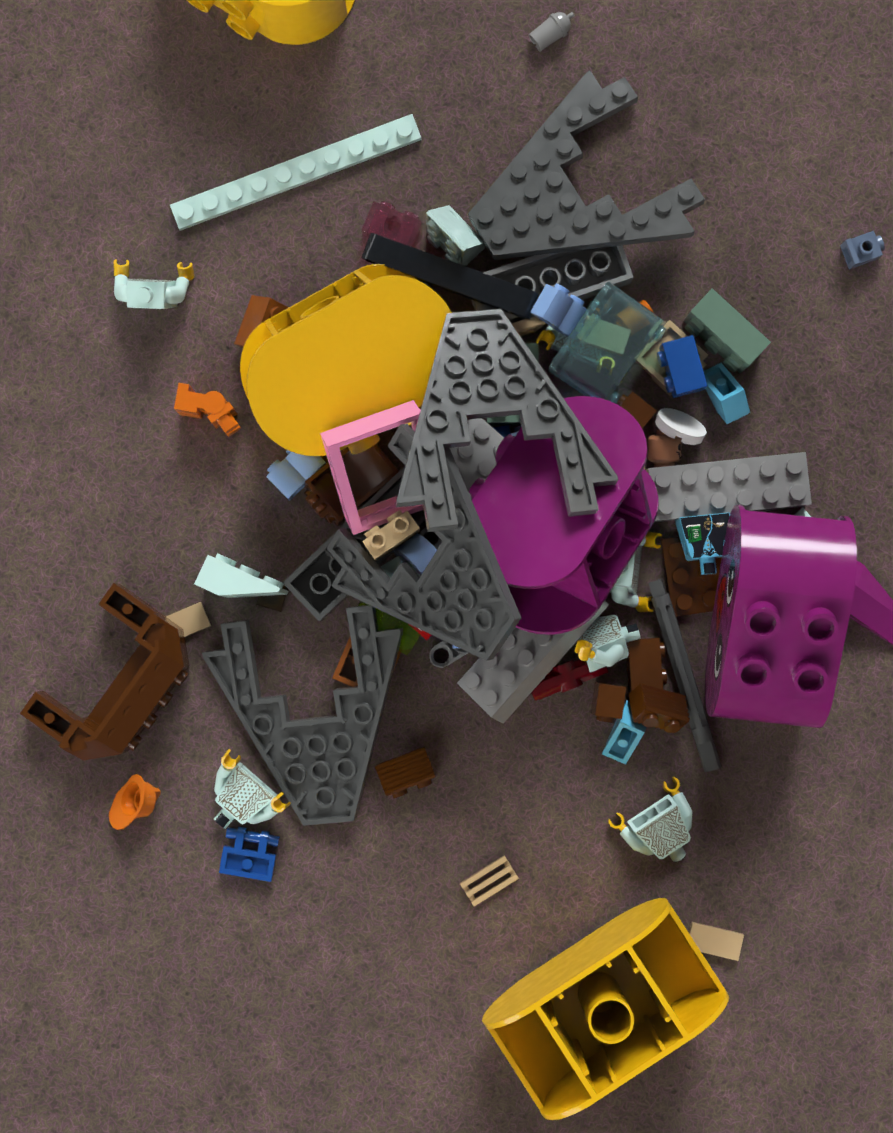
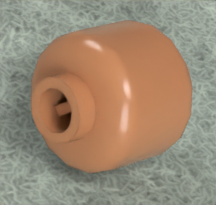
[647,430,682,467]

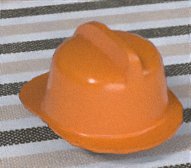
[109,774,161,830]

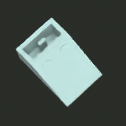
[426,205,485,266]
[194,553,288,598]

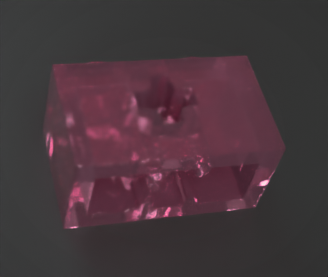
[362,201,422,248]

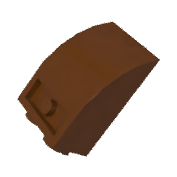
[304,444,399,526]

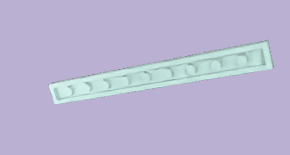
[170,114,422,231]

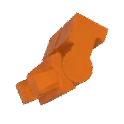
[174,383,241,437]

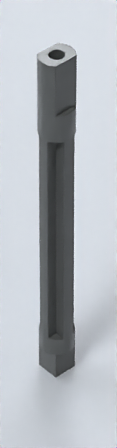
[649,579,722,772]

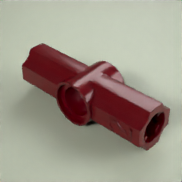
[531,659,608,701]

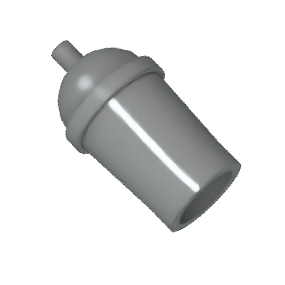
[529,12,575,52]

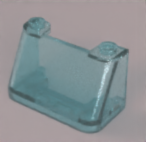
[548,282,666,404]

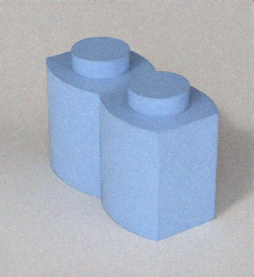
[531,283,589,339]
[266,450,326,501]

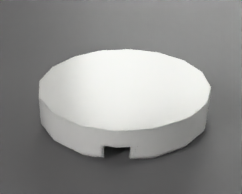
[655,408,707,445]

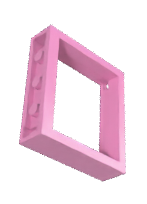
[320,400,424,535]

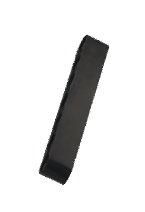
[361,233,539,320]

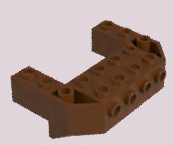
[20,583,190,761]

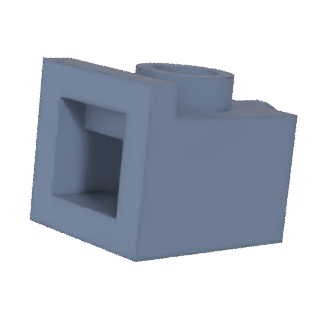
[840,231,885,270]

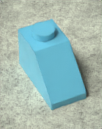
[704,363,750,424]
[602,700,646,765]

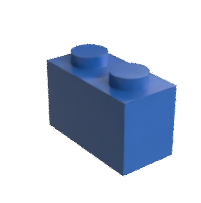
[657,335,708,398]

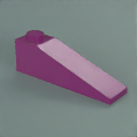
[849,561,893,645]

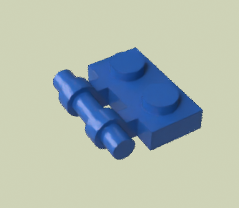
[219,827,280,882]

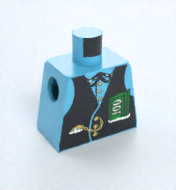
[675,512,730,575]

